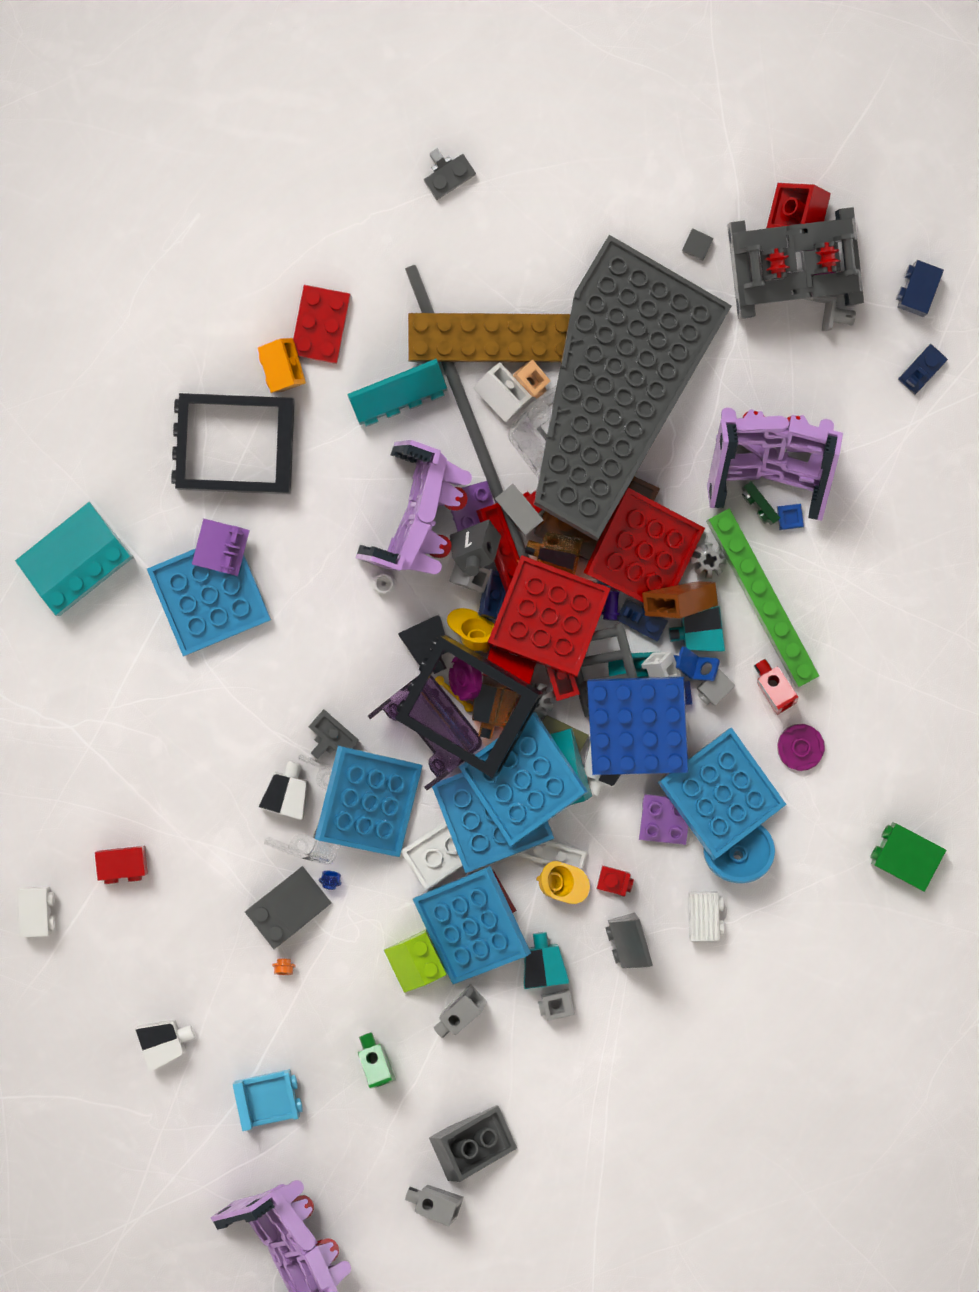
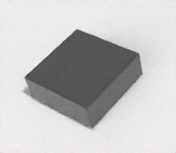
[682,228,714,261]

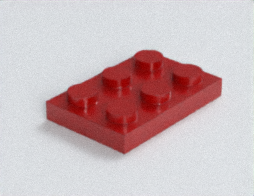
[293,285,351,364]

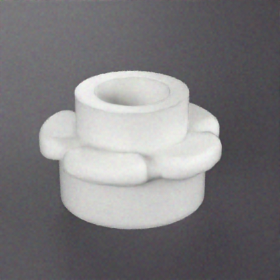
[372,572,395,595]

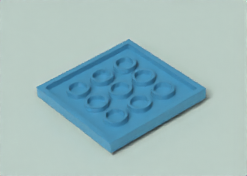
[147,548,271,656]
[459,712,588,846]
[658,727,787,860]
[315,746,423,857]
[431,773,554,874]
[413,866,531,984]

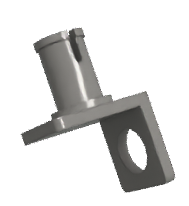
[805,296,856,331]

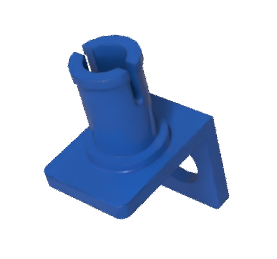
[674,646,720,681]

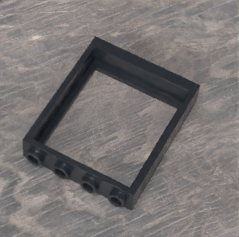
[171,393,295,494]
[395,635,544,778]

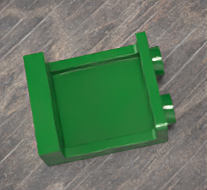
[870,822,947,892]

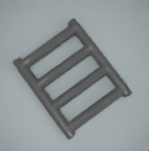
[575,622,637,717]

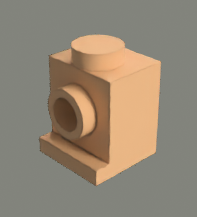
[512,359,551,399]

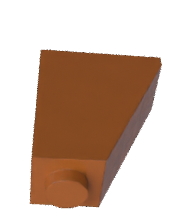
[642,581,718,618]

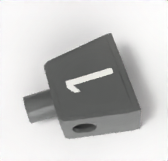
[450,520,501,576]

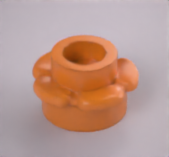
[272,959,296,975]

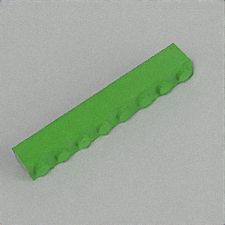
[706,508,819,687]

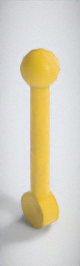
[435,676,474,712]

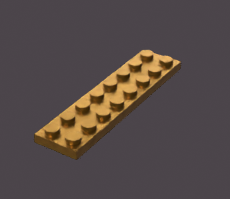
[408,313,570,362]

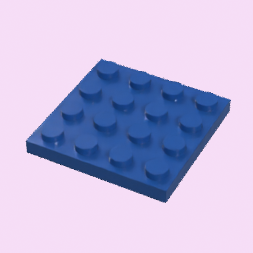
[587,677,689,775]

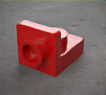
[596,865,634,897]

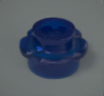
[318,870,342,890]

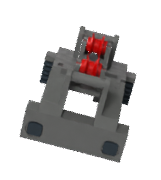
[727,207,864,319]

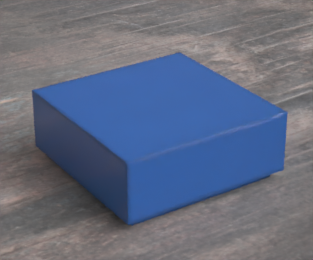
[777,504,804,530]

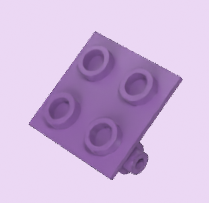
[450,481,494,532]
[192,518,250,576]
[639,794,688,845]

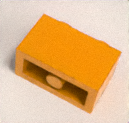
[257,338,306,393]

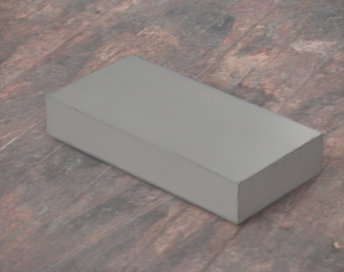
[495,484,543,535]

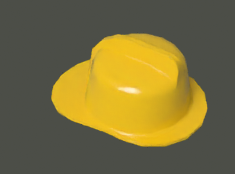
[447,608,494,653]
[536,861,590,904]

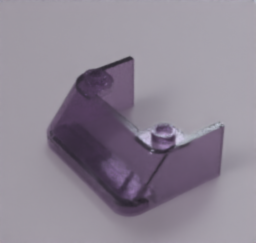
[368,675,482,790]

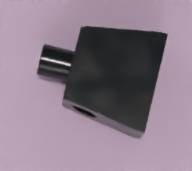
[398,615,448,674]

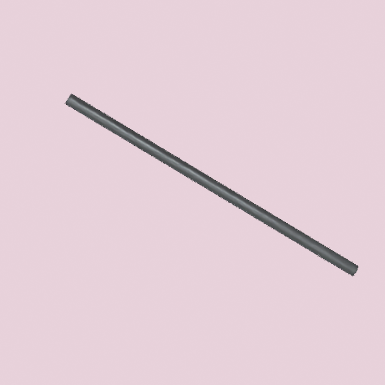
[405,265,529,558]

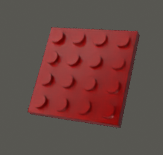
[583,488,705,603]
[487,555,611,677]

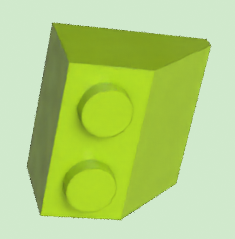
[384,929,447,993]

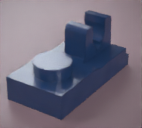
[898,344,948,395]
[478,569,506,619]
[617,599,668,642]

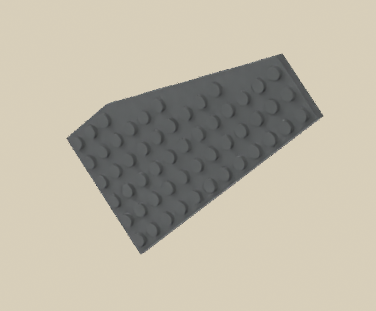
[534,235,732,541]

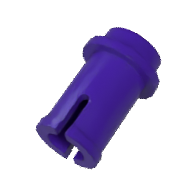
[601,591,620,621]

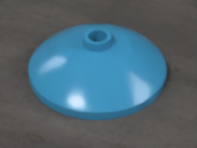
[703,825,775,883]

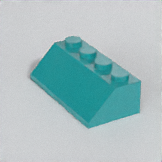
[347,359,447,427]

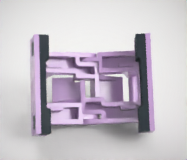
[707,408,843,521]

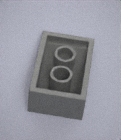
[245,866,332,949]
[605,912,653,968]
[429,1105,517,1182]

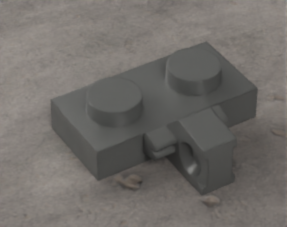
[424,148,476,200]
[308,709,359,759]

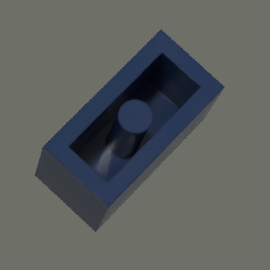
[896,260,944,317]

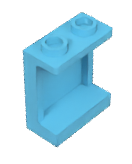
[233,1069,303,1131]

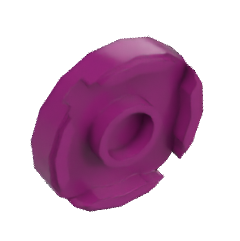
[448,657,482,701]
[777,724,825,771]

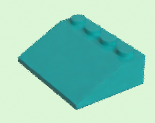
[15,502,134,616]

